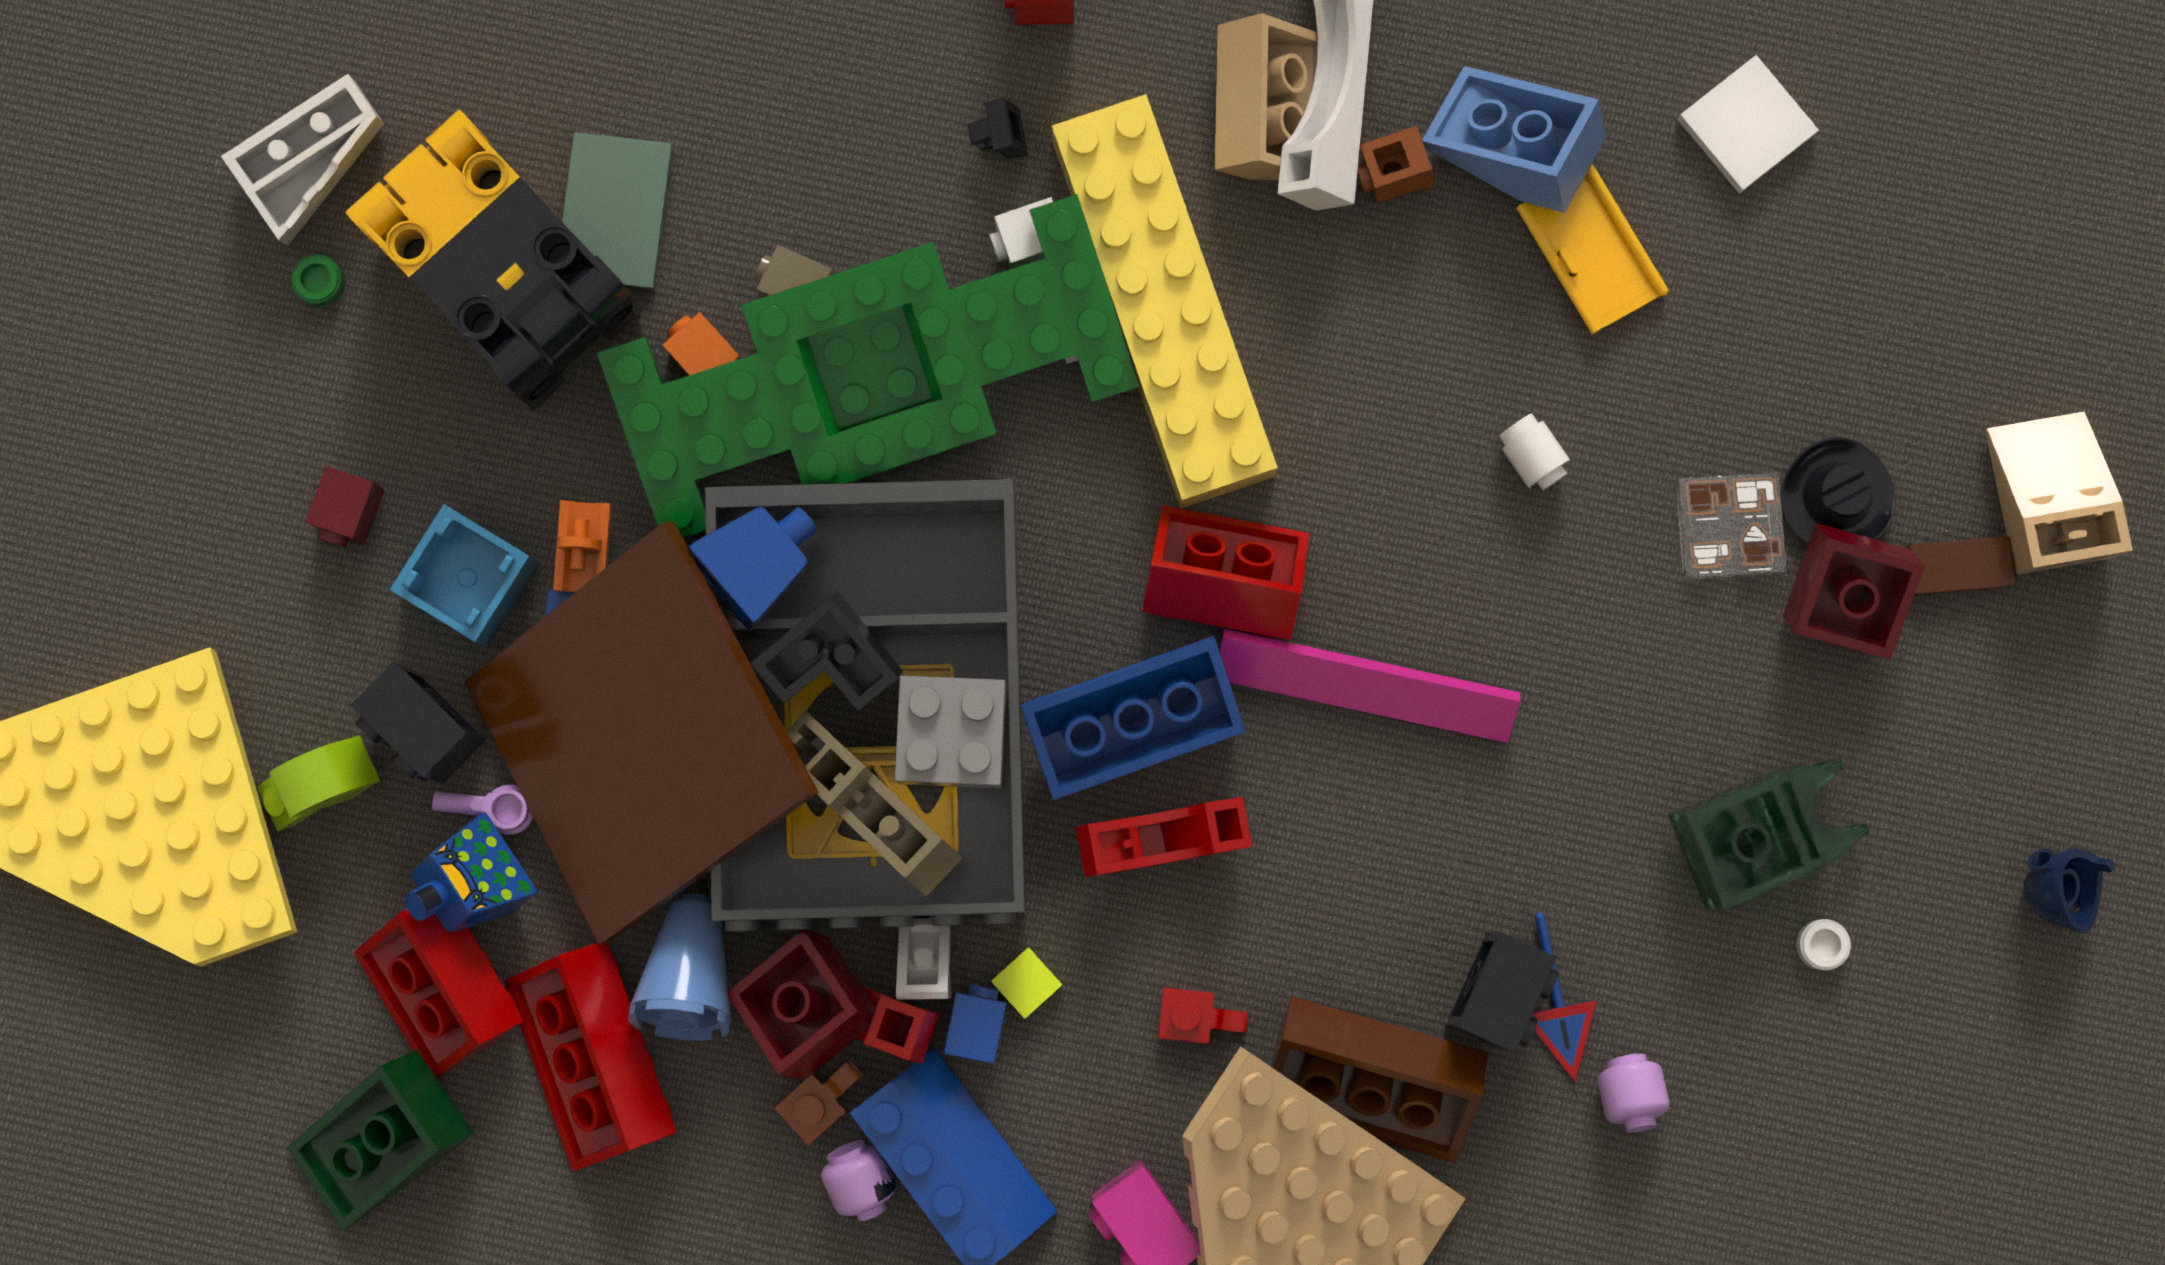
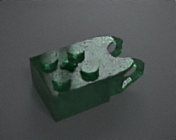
[1668,758,1870,910]

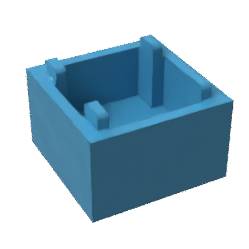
[389,504,540,648]

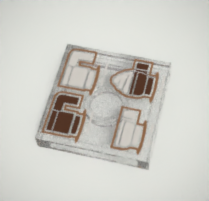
[1676,473,1787,579]

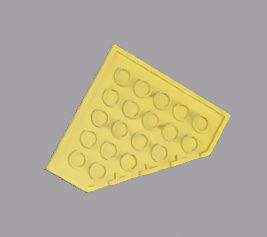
[0,647,297,967]

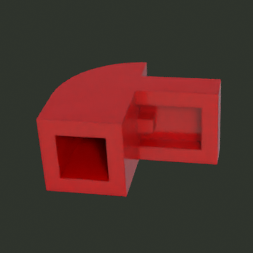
[856,986,940,1063]

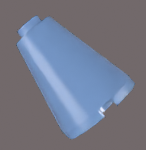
[628,894,731,1041]

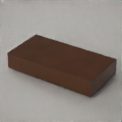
[1906,536,2015,596]

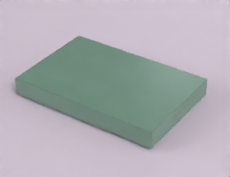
[562,132,674,291]

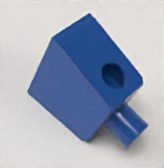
[688,506,817,632]

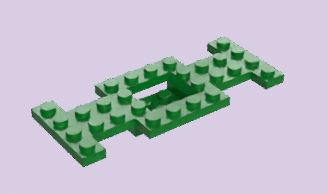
[597,194,1140,537]

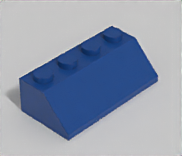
[1020,636,1246,800]
[850,1048,1058,1265]

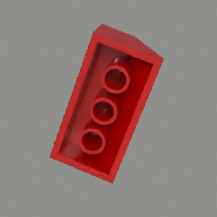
[504,943,677,1172]

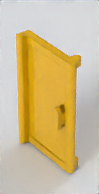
[1516,164,1669,335]

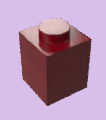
[305,466,385,549]

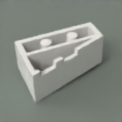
[221,74,384,246]

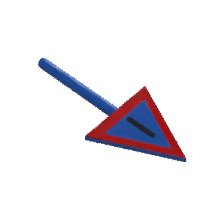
[1531,913,1597,1082]

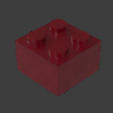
[1783,523,1925,660]
[727,929,876,1080]

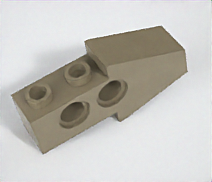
[786,710,962,897]

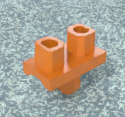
[553,500,613,593]

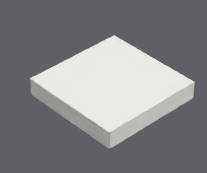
[1677,55,1819,194]

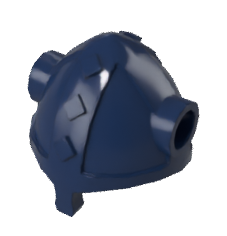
[2023,848,2116,933]

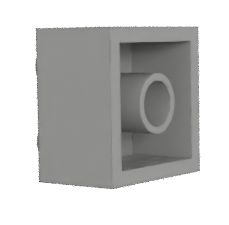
[895,676,1007,789]

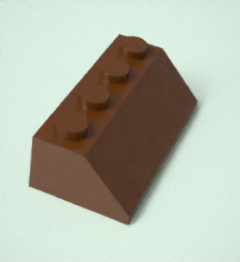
[1270,996,1488,1163]

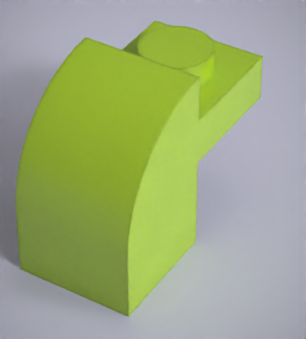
[257,735,380,832]

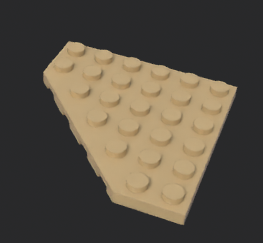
[1182,1046,1466,1265]

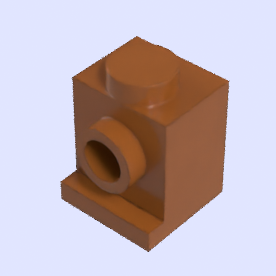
[1357,126,1434,204]

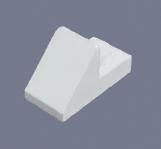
[896,918,952,1000]

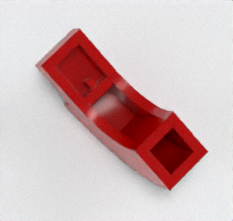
[1076,797,1252,878]

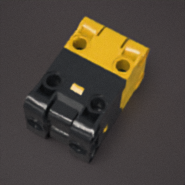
[345,109,643,411]

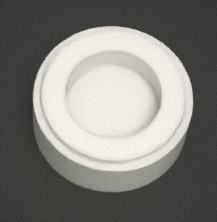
[1796,919,1851,970]

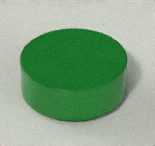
[291,254,345,307]

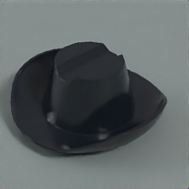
[1781,437,1895,544]

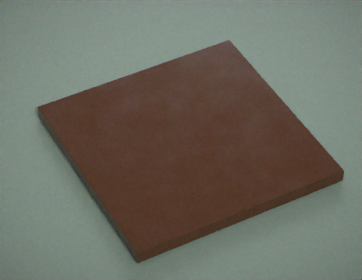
[465,521,819,945]

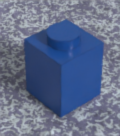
[944,984,1008,1064]

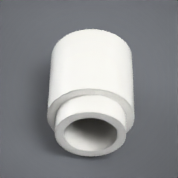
[1499,413,1570,491]

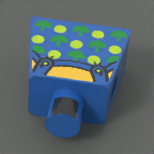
[405,812,538,933]

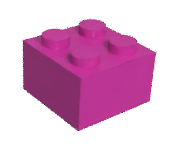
[1089,1160,1200,1265]

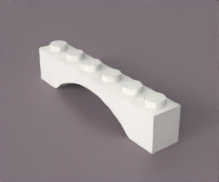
[1278,0,1373,211]

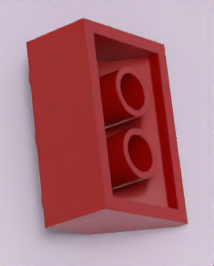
[1142,505,1309,640]
[354,909,524,1078]

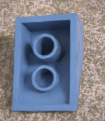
[1422,66,1606,213]

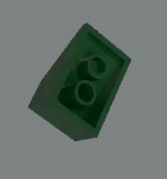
[286,1050,474,1231]

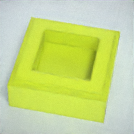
[991,947,1062,1019]

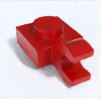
[1158,987,1248,1044]

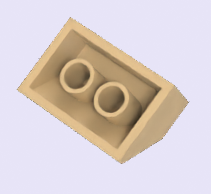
[1215,13,1318,180]

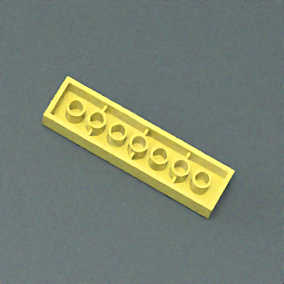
[1052,94,1278,508]

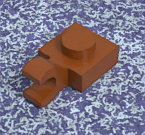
[774,1059,864,1146]

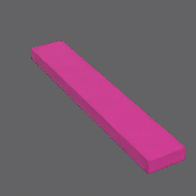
[1219,628,1520,743]

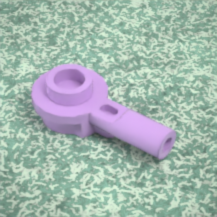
[432,785,534,835]

